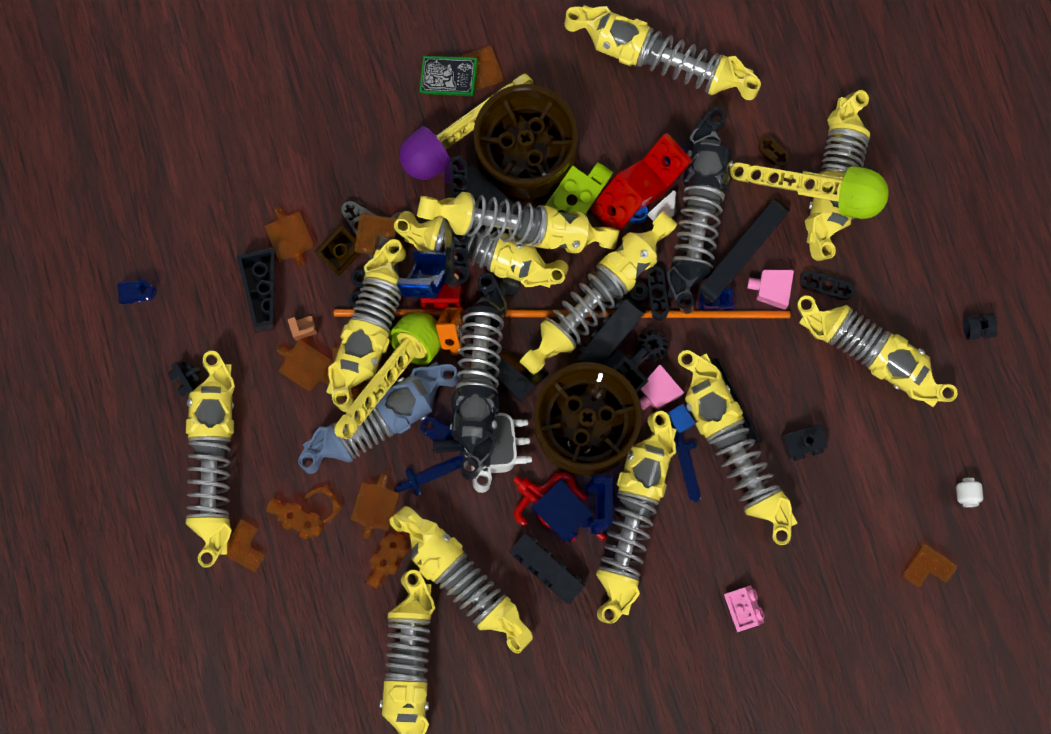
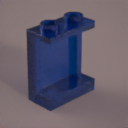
[396,251,445,299]
[586,476,613,535]
[531,480,593,543]

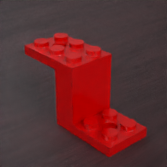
[590,133,693,231]

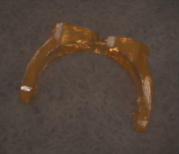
[305,485,342,525]

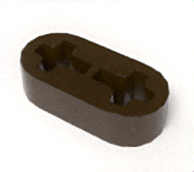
[758,137,790,168]

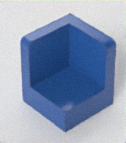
[667,404,696,433]

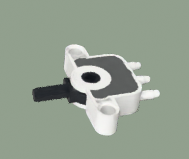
[432,413,532,493]

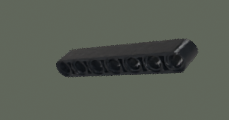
[444,156,469,288]
[698,198,790,303]

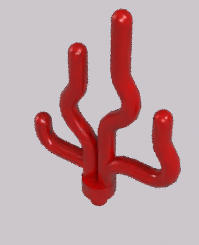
[513,472,607,541]

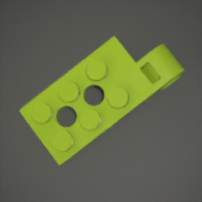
[545,162,613,214]

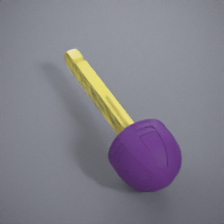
[399,74,533,180]

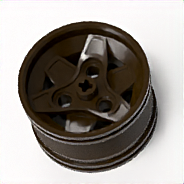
[474,84,578,202]
[534,362,642,476]

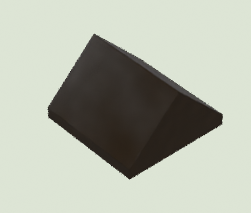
[314,224,364,276]

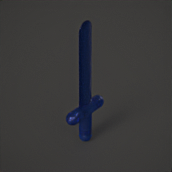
[675,428,701,502]
[394,456,464,497]

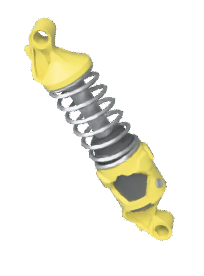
[564,5,761,100]
[417,192,620,254]
[520,211,678,375]
[678,350,798,545]
[186,351,235,568]
[596,411,676,624]

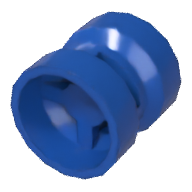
[630,206,648,225]

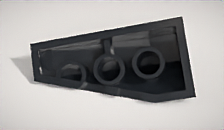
[466,345,548,404]

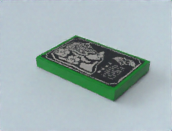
[419,56,478,96]

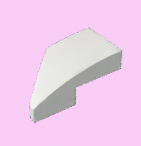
[647,190,677,221]

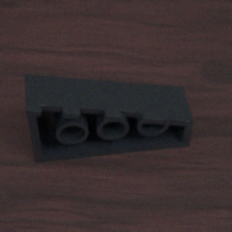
[454,164,518,234]
[237,248,275,333]
[577,298,647,364]
[509,533,585,605]

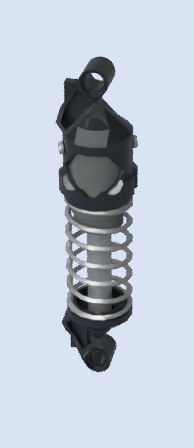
[667,107,733,314]
[450,273,507,480]

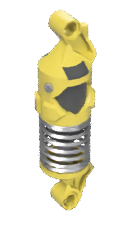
[805,90,870,261]
[326,239,406,412]
[797,296,958,407]

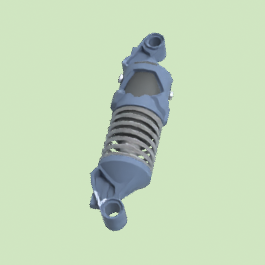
[298,362,460,474]

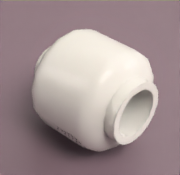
[956,478,983,507]

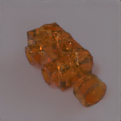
[266,498,324,540]
[365,532,409,590]

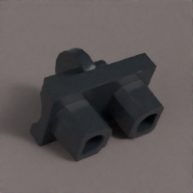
[168,362,202,397]

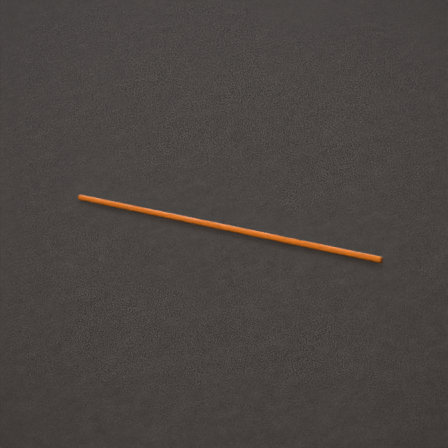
[334,309,790,318]

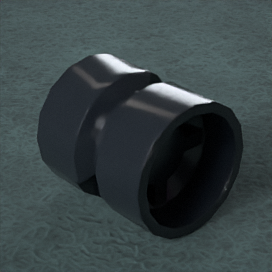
[963,313,997,340]

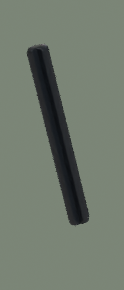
[711,358,761,446]

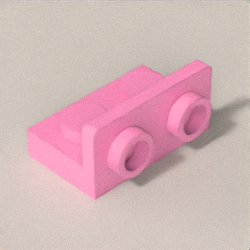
[724,585,764,632]

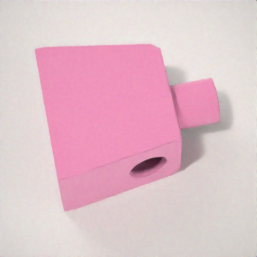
[747,270,794,310]
[639,365,684,411]

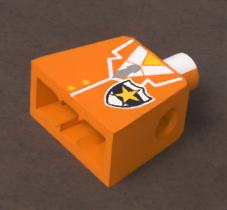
[436,307,466,356]

